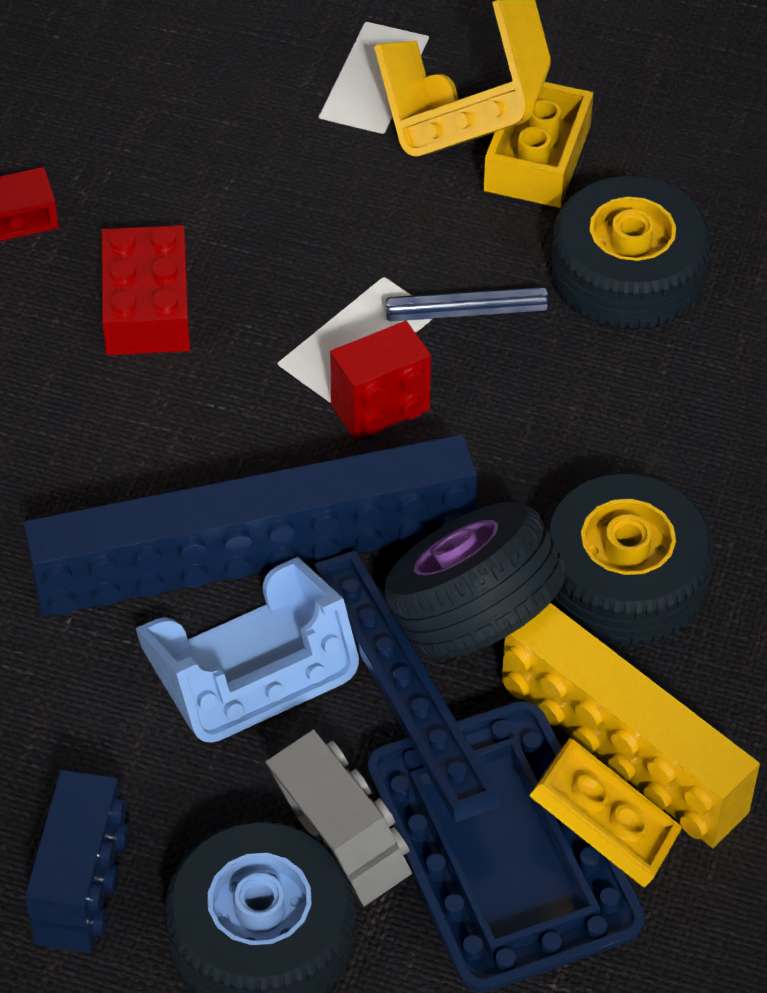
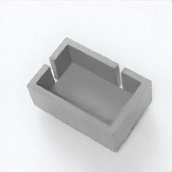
[265,729,412,906]

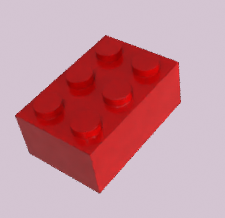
[102,225,190,355]

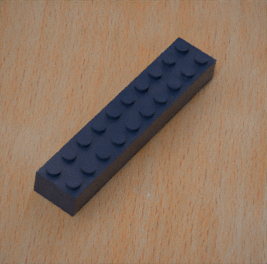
[23,434,477,617]

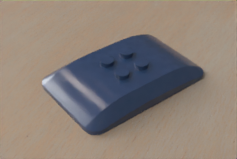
[368,701,645,992]

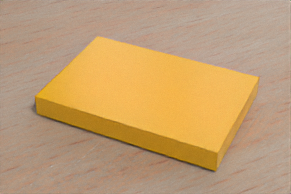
[529,738,682,888]

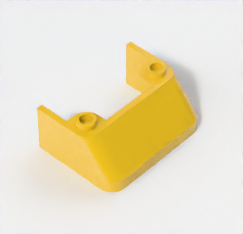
[374,0,551,156]

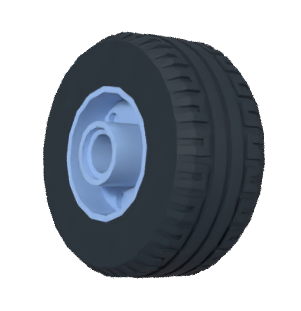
[165,822,355,993]

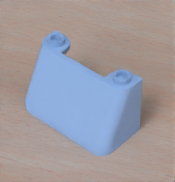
[136,557,359,743]

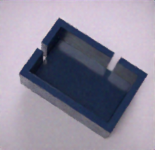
[25,770,130,954]

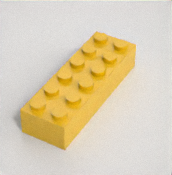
[502,603,760,848]

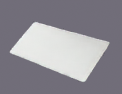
[319,22,429,134]
[278,277,432,403]

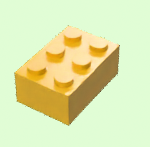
[484,82,593,208]

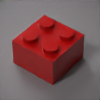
[330,320,431,441]

